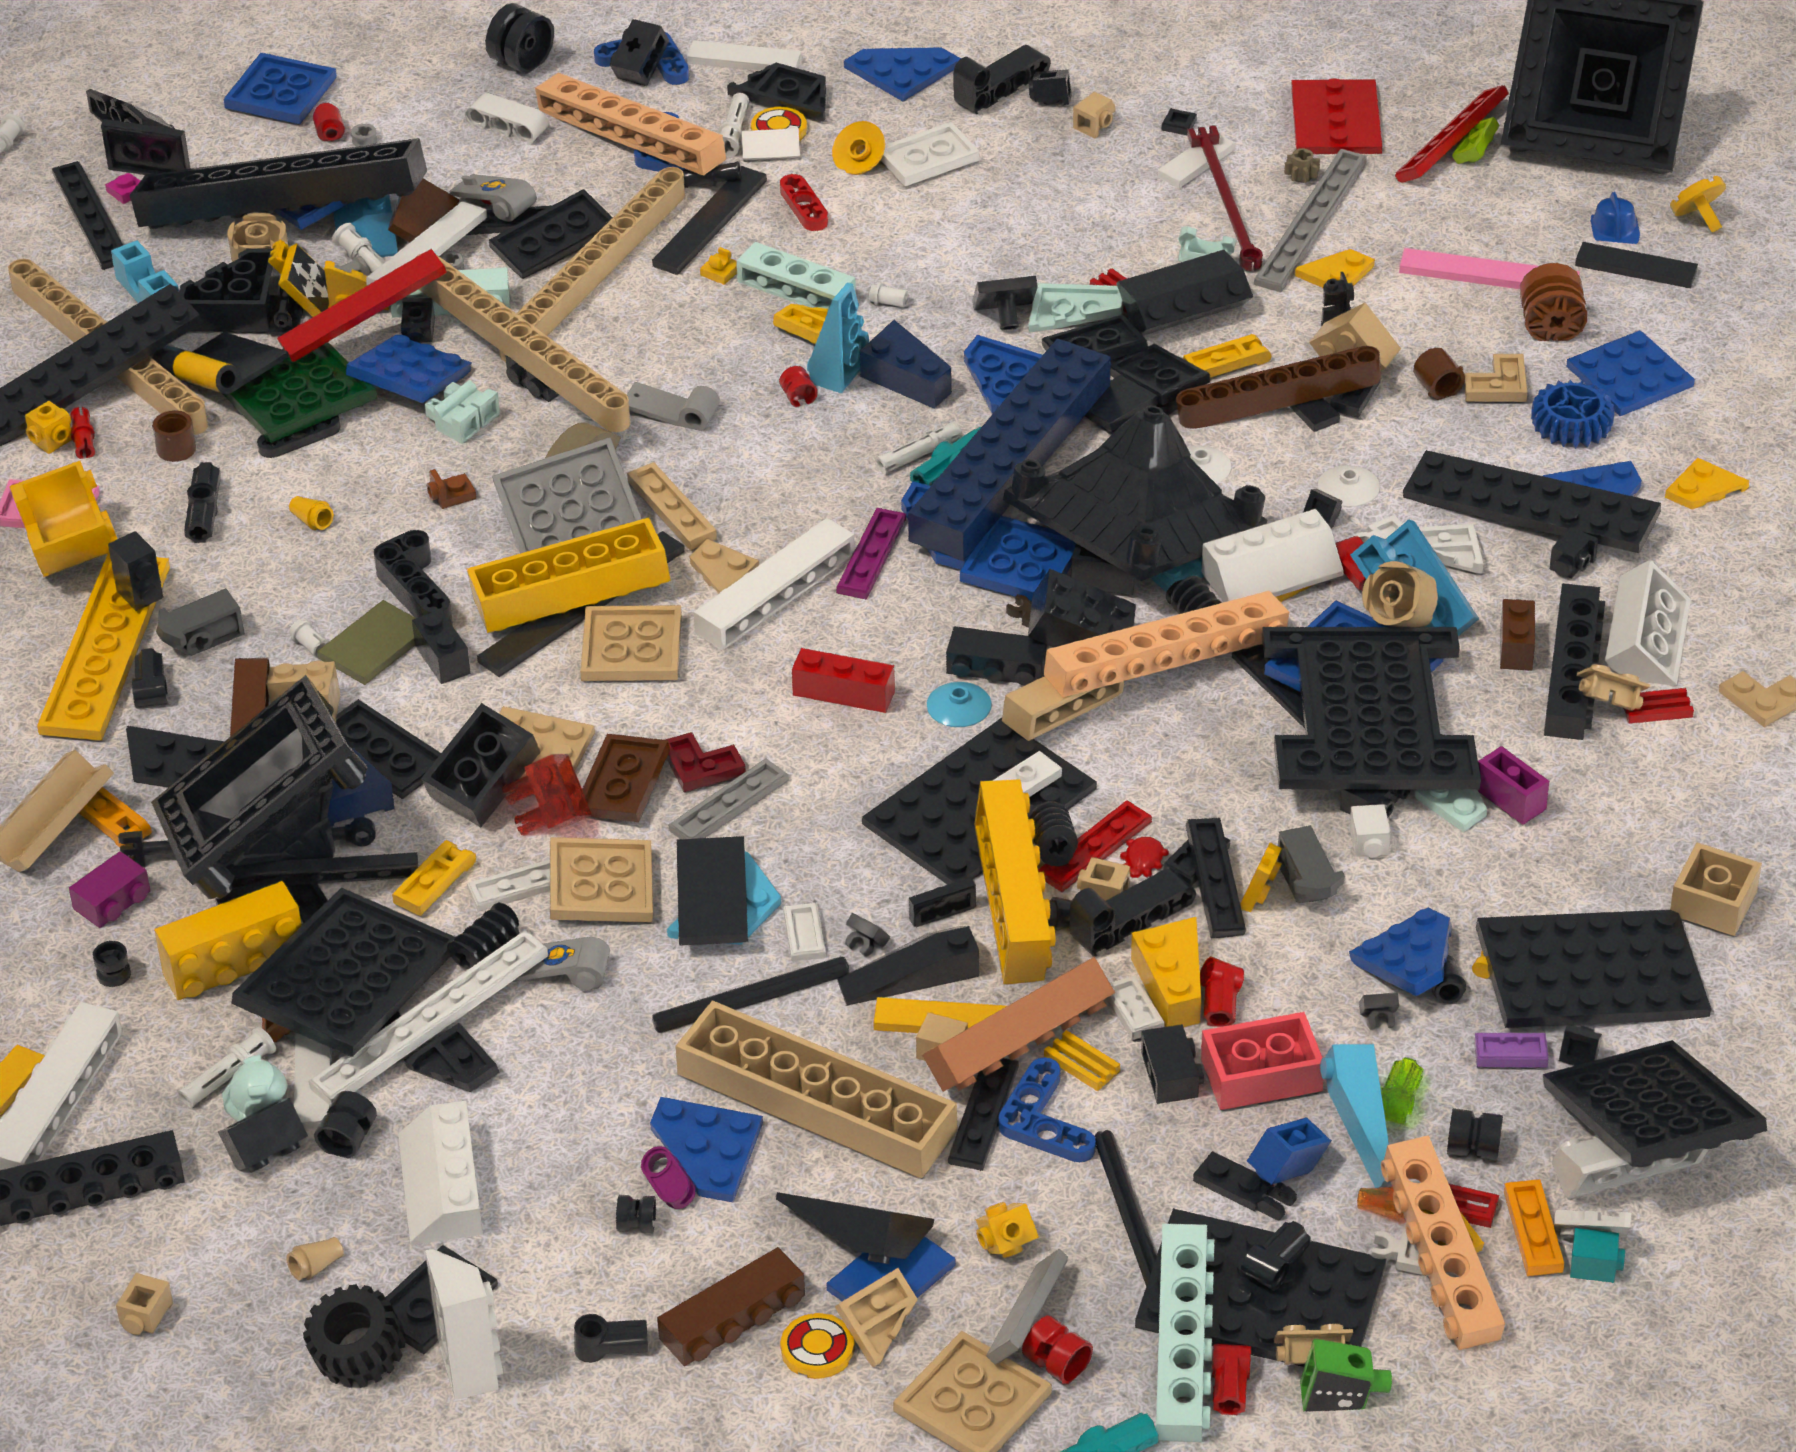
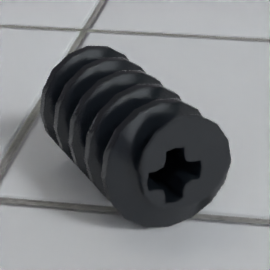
[1166,576,1222,614]
[1029,801,1078,867]
[447,902,520,969]

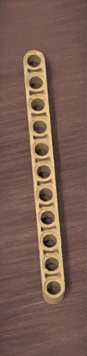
[499,167,685,362]
[415,253,631,432]
[8,258,208,435]

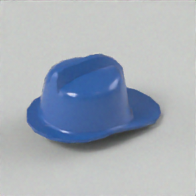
[1590,192,1640,244]

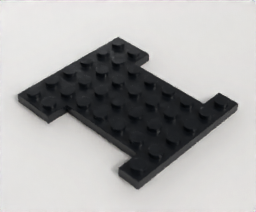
[1262,627,1481,790]

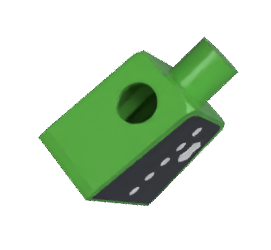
[1300,1339,1392,1412]

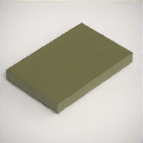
[317,600,416,685]

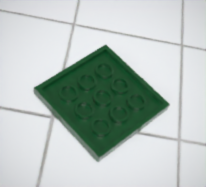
[222,342,377,443]

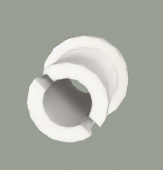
[869,282,908,308]
[290,620,328,657]

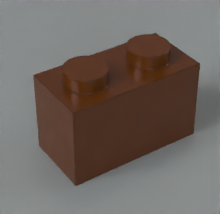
[1500,599,1535,671]

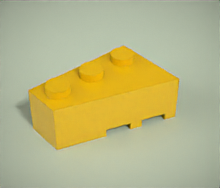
[1131,917,1201,1027]

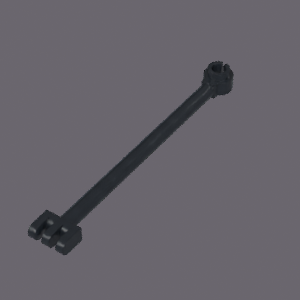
[118,817,376,867]

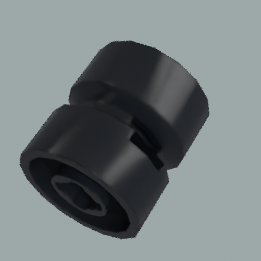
[314,1091,377,1159]
[1447,1108,1503,1161]

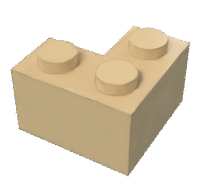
[1309,302,1401,371]
[267,660,341,723]

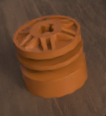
[1520,263,1587,341]

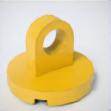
[1670,176,1726,233]

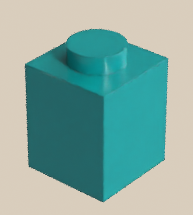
[1570,1228,1625,1283]

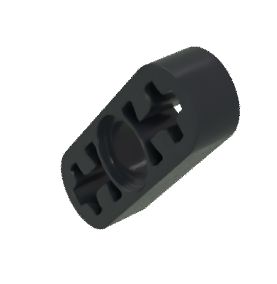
[257,415,341,458]

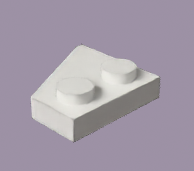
[1419,524,1483,573]
[1554,1210,1631,1239]

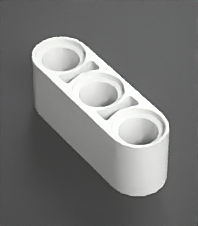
[465,93,549,145]

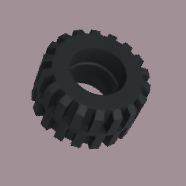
[303,1284,406,1388]

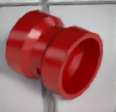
[779,366,818,407]

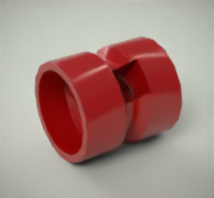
[1022,1315,1093,1384]

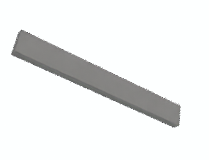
[1254,149,1367,292]

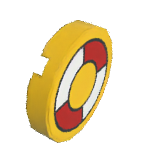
[751,107,807,141]
[780,1313,855,1379]

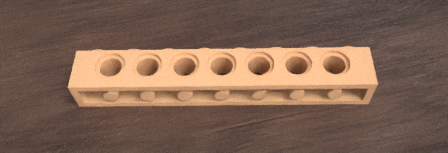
[535,73,726,176]
[1044,591,1289,698]

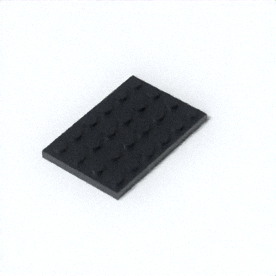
[862,718,1097,885]
[231,887,456,1057]
[1475,910,1711,1028]
[1543,1040,1767,1167]
[1135,1208,1386,1367]

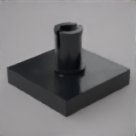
[972,276,1038,330]

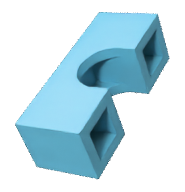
[111,240,179,303]

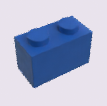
[1247,1117,1332,1185]

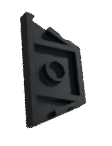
[727,62,826,122]
[126,726,224,788]

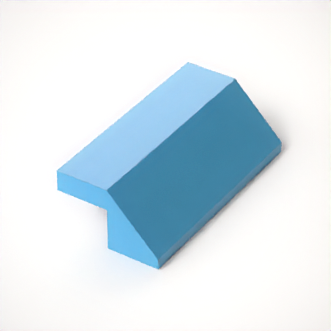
[1350,519,1479,636]

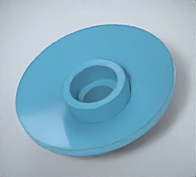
[927,682,992,727]

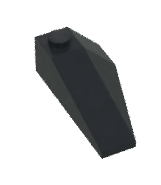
[86,89,175,129]
[776,1192,934,1264]

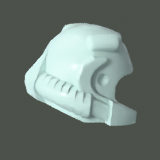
[1178,226,1237,262]
[222,1055,287,1122]

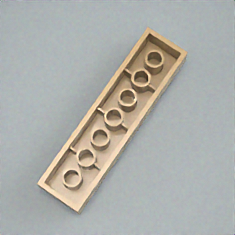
[675,1000,957,1179]

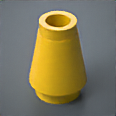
[289,496,334,530]

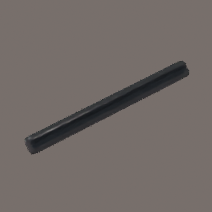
[652,956,849,1033]
[1095,1130,1157,1286]

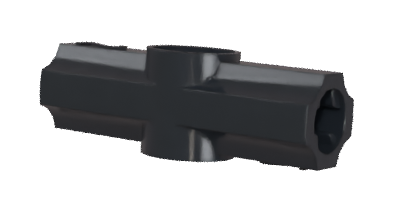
[184,462,221,543]

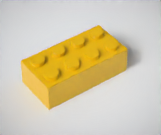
[154,881,301,1001]

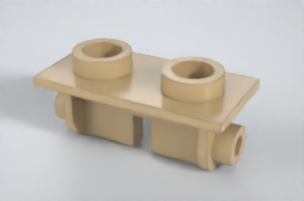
[1577,664,1650,711]
[1274,1324,1353,1365]

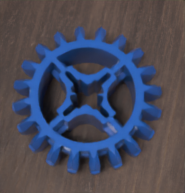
[1531,380,1615,449]

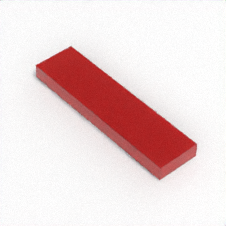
[1038,800,1152,893]

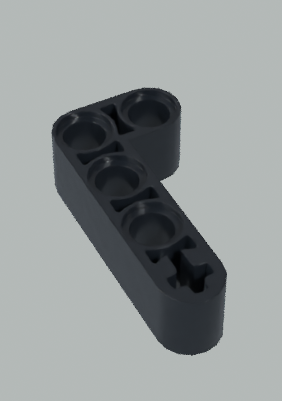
[953,45,1051,114]
[374,530,453,624]
[1070,868,1196,956]

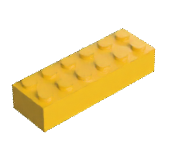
[467,517,671,633]
[974,779,1056,985]

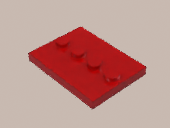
[1291,78,1382,154]

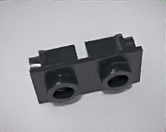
[1321,272,1354,326]
[268,287,303,335]

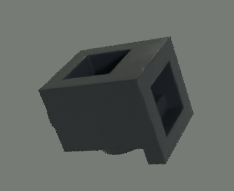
[1029,69,1072,105]
[401,298,435,344]
[1549,527,1598,579]

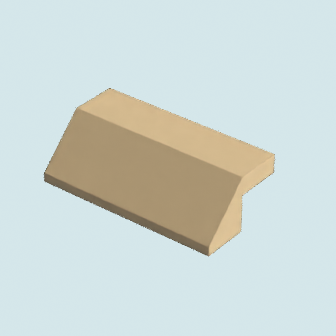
[0,750,114,872]

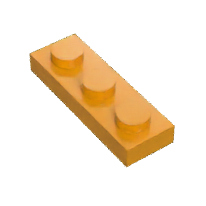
[1504,1179,1564,1276]

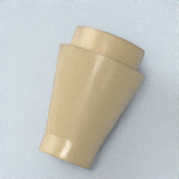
[286,1237,344,1280]

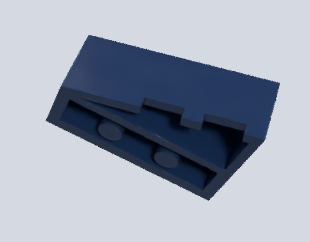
[860,320,952,409]
[327,748,395,827]

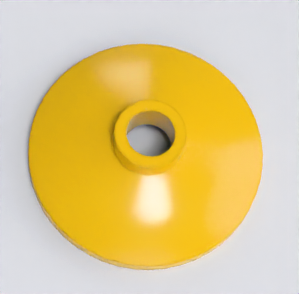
[832,121,885,175]

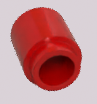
[313,103,345,141]

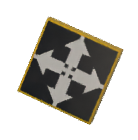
[278,243,329,317]

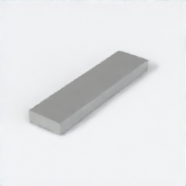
[668,758,789,839]
[986,1249,1068,1365]

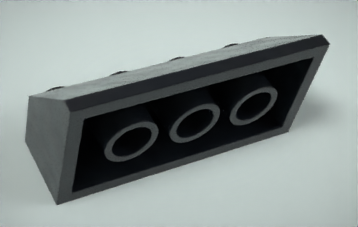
[1116,250,1253,336]

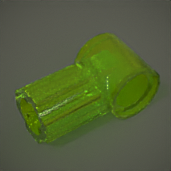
[1380,1057,1424,1126]

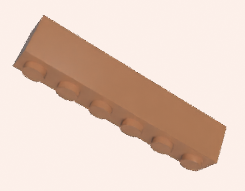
[922,956,1115,1092]

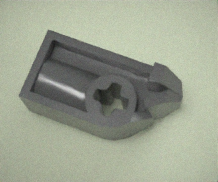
[156,588,245,656]
[1276,825,1345,903]

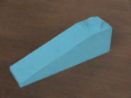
[1320,1044,1390,1190]

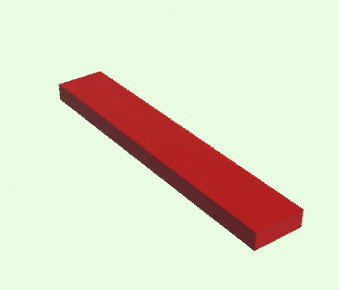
[1395,85,1509,183]
[277,249,447,362]

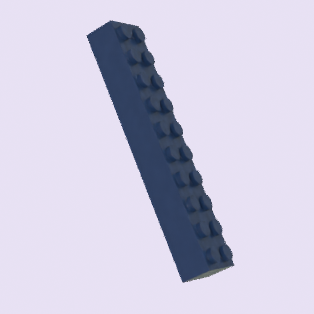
[908,339,1111,561]

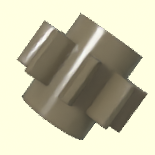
[1284,148,1320,183]

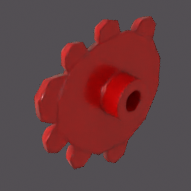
[1120,837,1169,878]

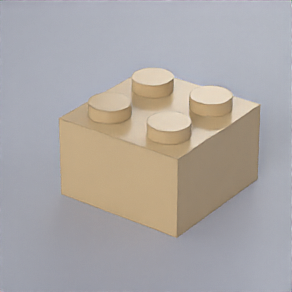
[1670,842,1762,936]

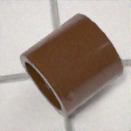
[1413,347,1465,400]
[152,410,196,462]

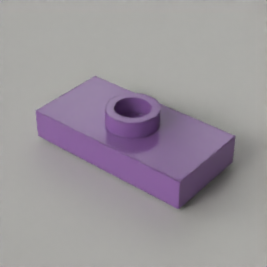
[1474,1033,1549,1068]

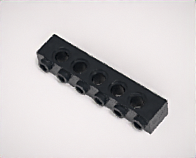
[1544,583,1605,740]
[0,1130,185,1226]

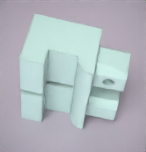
[425,380,500,444]

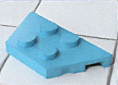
[667,851,781,945]

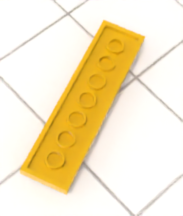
[37,553,170,741]

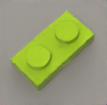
[1452,117,1500,164]

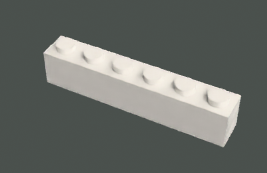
[694,518,855,651]
[0,1002,122,1170]

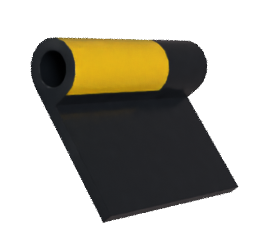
[152,332,290,394]

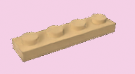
[627,462,717,550]

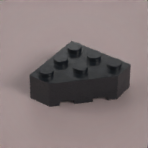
[179,249,281,332]

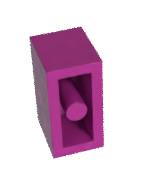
[1477,746,1550,825]
[68,851,151,928]

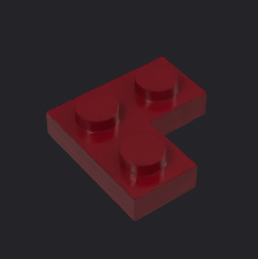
[665,732,746,792]

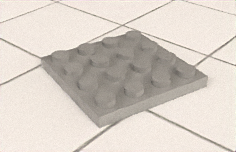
[492,438,642,553]

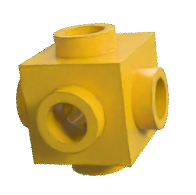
[25,401,72,454]
[975,1202,1039,1258]

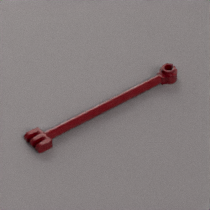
[1187,125,1263,271]

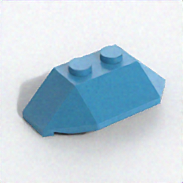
[333,195,398,257]

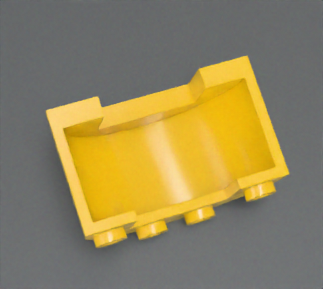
[9,460,117,577]

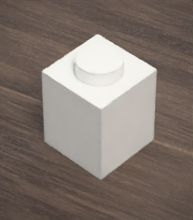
[1350,804,1391,858]

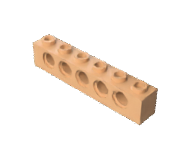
[1381,1135,1505,1350]

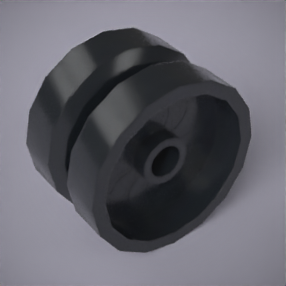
[485,3,554,74]

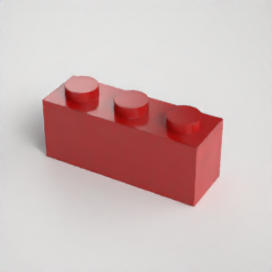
[792,648,895,713]

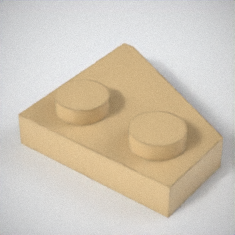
[689,539,759,594]
[835,1268,918,1368]

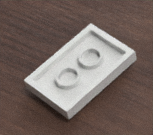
[881,122,980,186]

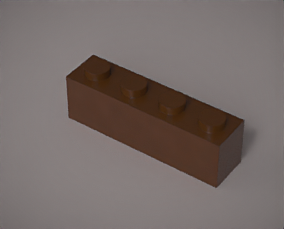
[657,1247,805,1367]

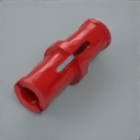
[70,407,95,459]

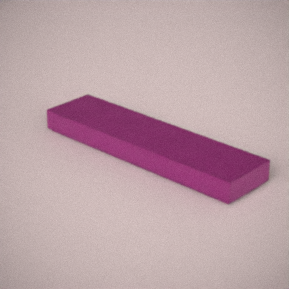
[836,508,906,600]

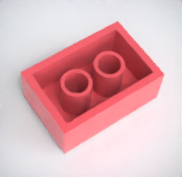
[1201,1012,1323,1110]

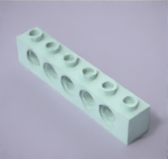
[1156,1224,1214,1442]

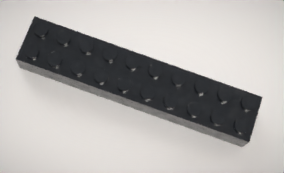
[130,138,427,229]

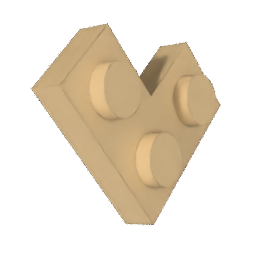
[1464,354,1528,402]
[1719,671,1796,727]

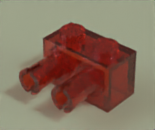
[502,754,592,836]

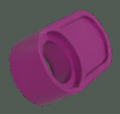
[641,1146,696,1209]

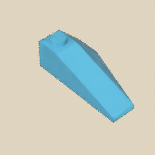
[807,282,869,393]

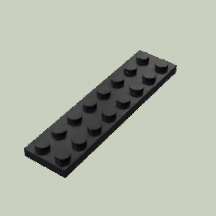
[0,283,203,446]
[1403,450,1661,553]

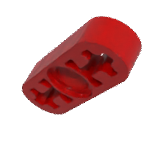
[780,174,828,231]

